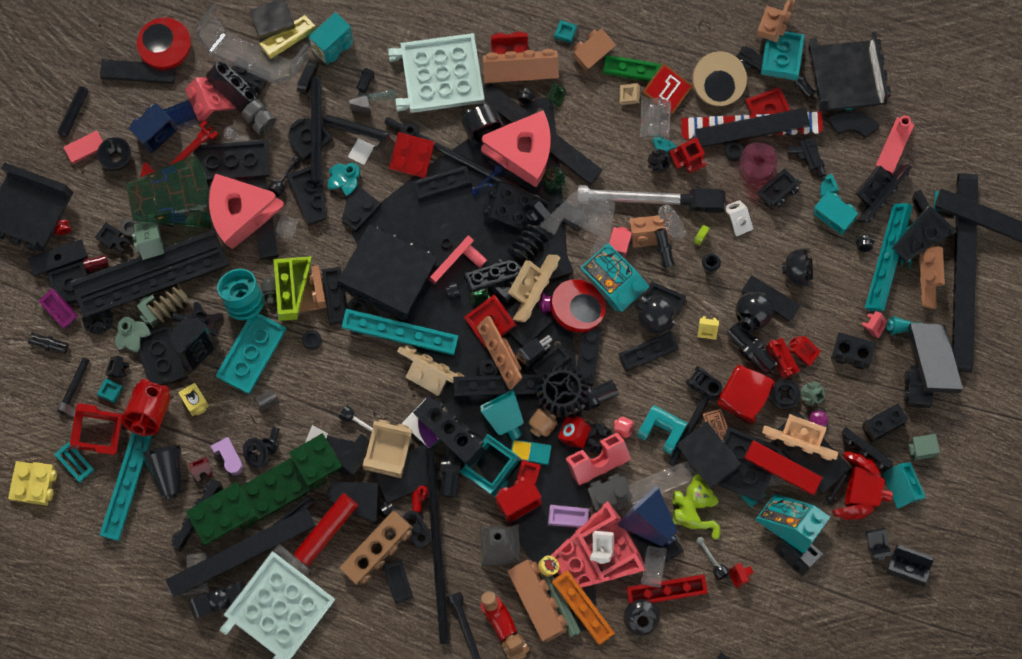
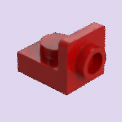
[788,336,821,366]

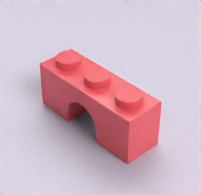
[565,433,631,485]

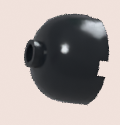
[782,248,813,286]

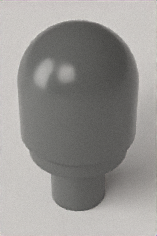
[262,277,276,304]

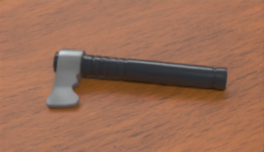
[57,357,90,417]

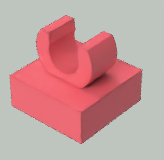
[862,311,887,338]

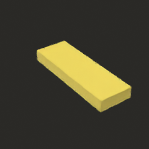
[260,15,316,59]

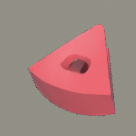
[481,111,550,187]
[209,174,284,249]

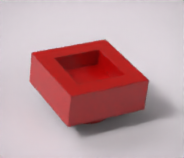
[517,460,541,485]

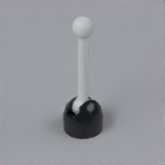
[338,405,373,432]

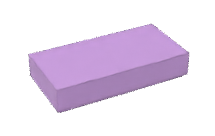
[548,505,589,528]

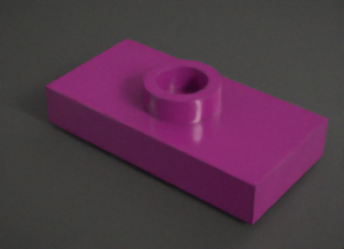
[38,288,79,329]

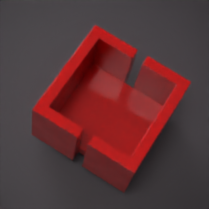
[495,477,542,524]

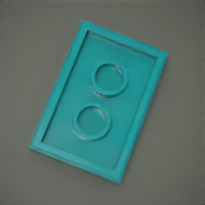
[761,31,805,81]

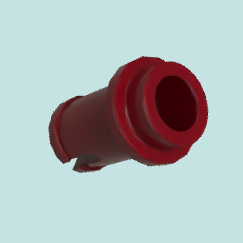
[83,255,109,272]

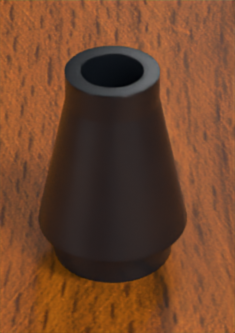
[702,254,721,275]

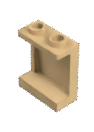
[363,420,412,478]

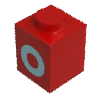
[558,416,591,448]

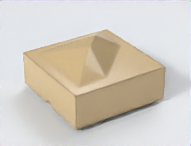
[620,83,640,105]

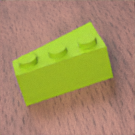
[273,256,312,321]

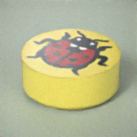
[538,556,559,577]

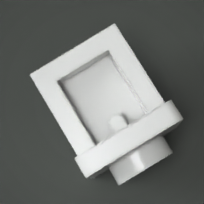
[590,531,614,563]

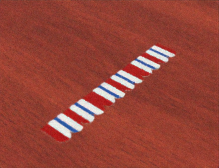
[681,112,823,139]

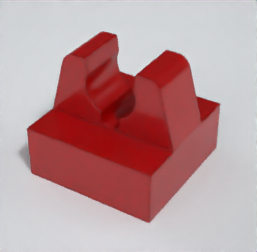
[729,563,754,589]

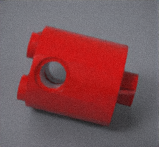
[122,379,171,436]

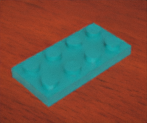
[215,313,287,395]

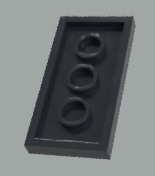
[193,140,270,183]

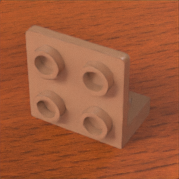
[756,0,795,42]
[299,265,327,313]

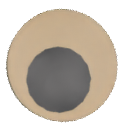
[692,52,747,106]

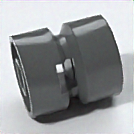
[241,99,277,135]

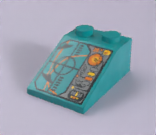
[580,243,650,312]
[756,494,830,554]

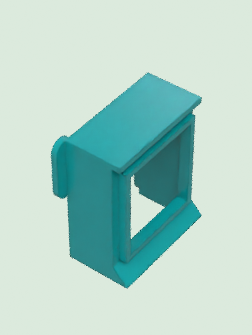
[460,434,521,498]

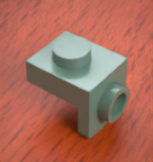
[137,295,159,328]

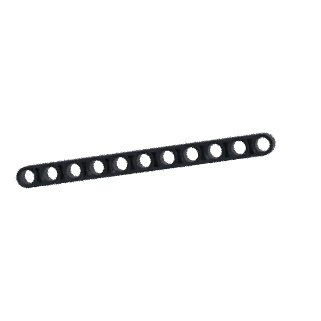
[952,173,978,373]

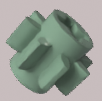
[801,381,825,406]

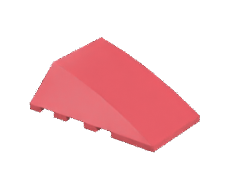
[551,501,646,588]

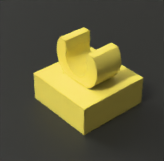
[697,316,719,340]

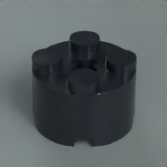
[462,103,504,147]

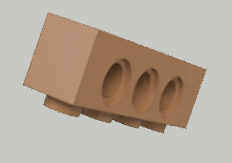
[340,510,413,585]

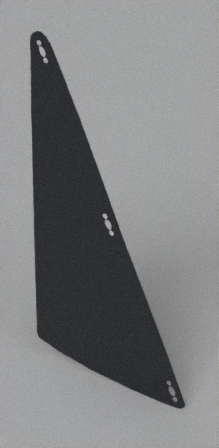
[352,97,596,631]

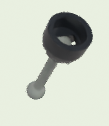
[697,537,731,581]

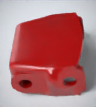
[717,365,775,425]

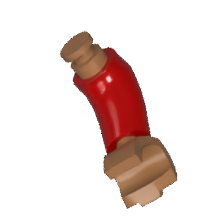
[481,592,530,659]

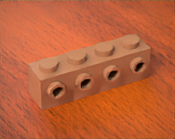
[483,49,559,83]
[507,559,567,642]

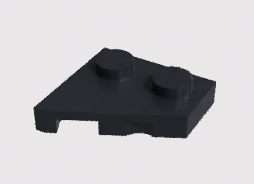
[342,185,381,233]

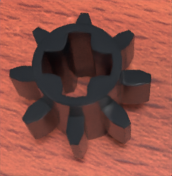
[648,149,671,173]

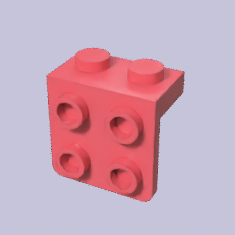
[185,77,236,121]

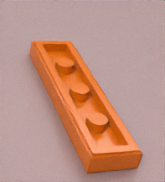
[551,570,615,645]

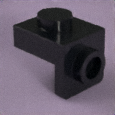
[866,527,893,560]

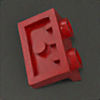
[491,31,529,54]

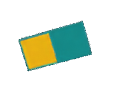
[511,440,552,465]

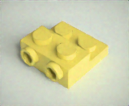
[8,461,57,506]

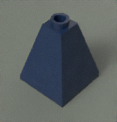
[618,486,677,546]

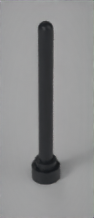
[447,592,481,659]

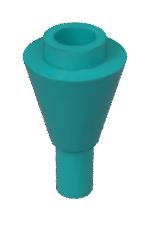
[887,316,923,335]

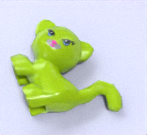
[672,474,721,540]

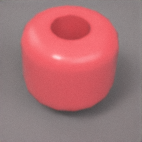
[613,417,635,438]

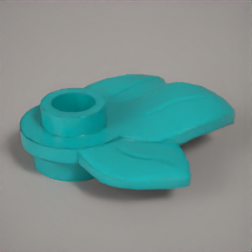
[328,163,361,196]

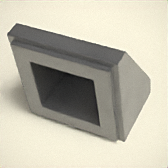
[349,96,371,114]
[256,389,279,410]

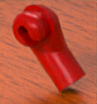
[412,486,429,513]

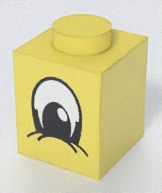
[178,383,209,416]

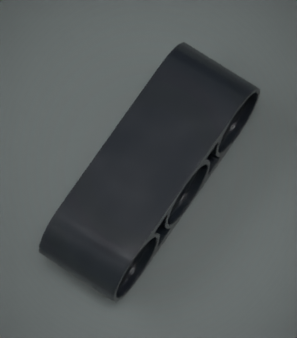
[206,61,258,111]

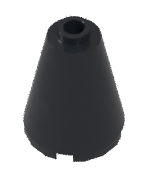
[142,445,182,499]

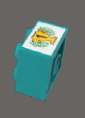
[308,12,354,65]

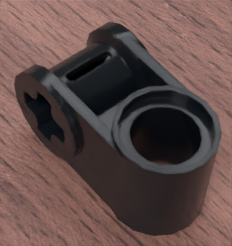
[685,366,722,401]

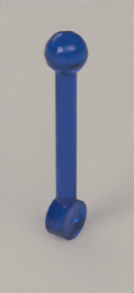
[471,166,503,194]

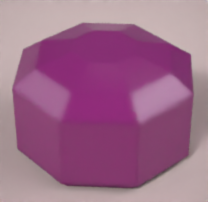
[808,410,828,427]

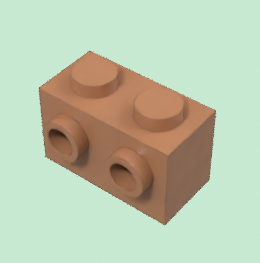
[571,28,616,71]

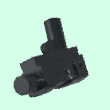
[736,46,763,73]
[787,137,826,177]

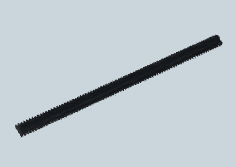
[425,448,450,644]

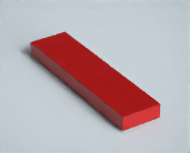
[744,440,822,495]

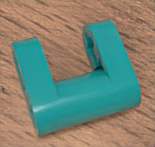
[637,405,688,455]

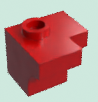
[668,137,706,174]

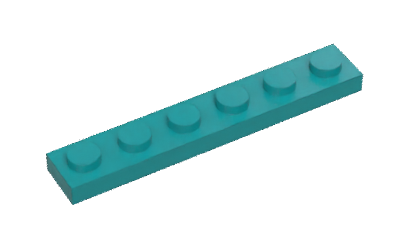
[865,203,913,311]
[341,309,458,355]
[100,432,153,541]

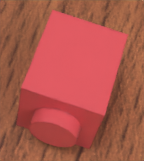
[609,227,632,259]

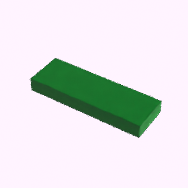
[603,55,661,82]

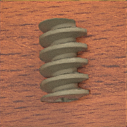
[147,284,190,323]

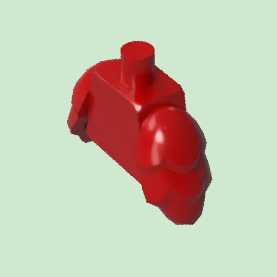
[832,451,893,520]

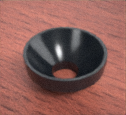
[97,137,132,171]
[623,599,659,636]

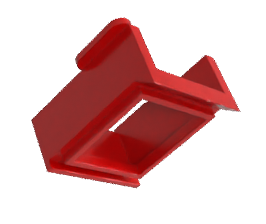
[69,403,123,455]

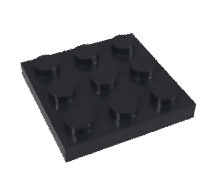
[717,426,783,503]

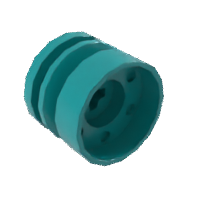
[217,269,264,320]

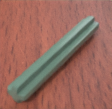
[540,572,580,637]

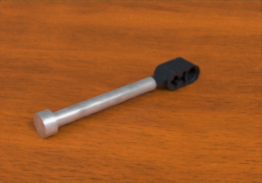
[577,185,726,213]

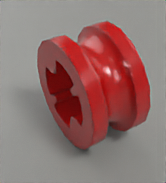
[54,220,72,236]

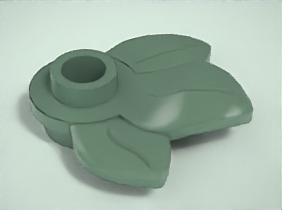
[115,317,151,352]

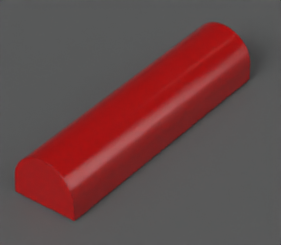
[294,493,359,566]
[626,574,708,604]

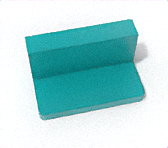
[883,462,926,508]

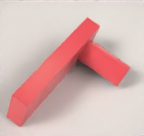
[875,116,914,175]
[429,235,487,284]

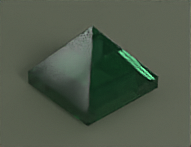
[547,82,566,107]
[468,288,490,307]

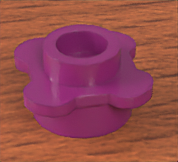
[539,293,551,315]

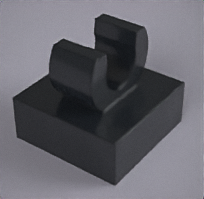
[525,199,551,221]
[105,355,130,378]

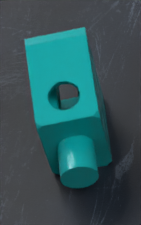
[480,390,524,440]

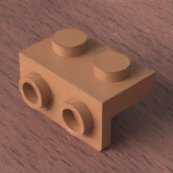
[629,215,670,247]

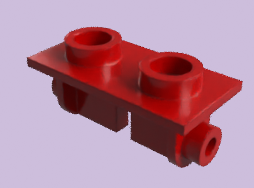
[766,337,800,379]

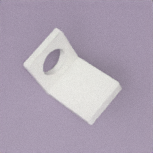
[725,200,753,236]

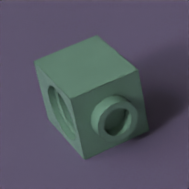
[908,434,940,461]

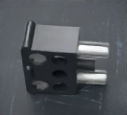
[516,335,552,372]

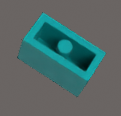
[812,191,858,236]

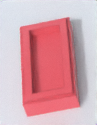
[64,131,103,165]

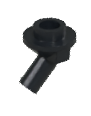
[262,427,280,454]

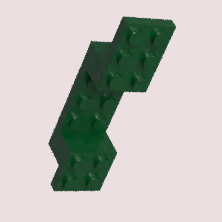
[185,433,342,546]

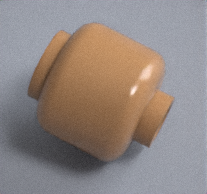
[529,409,557,437]

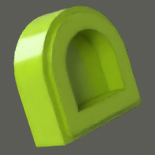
[694,225,710,246]

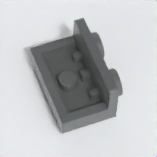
[586,473,633,511]

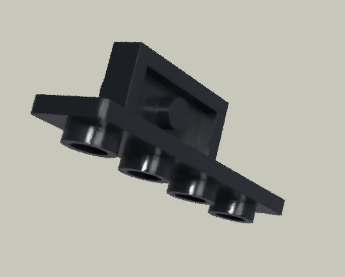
[855,164,912,223]

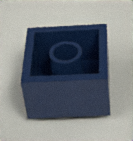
[129,103,179,154]

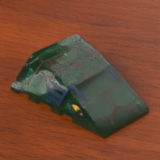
[126,154,211,228]

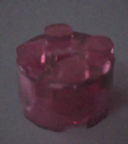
[738,143,778,186]

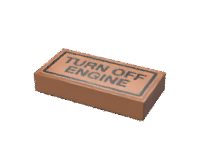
[702,409,728,440]

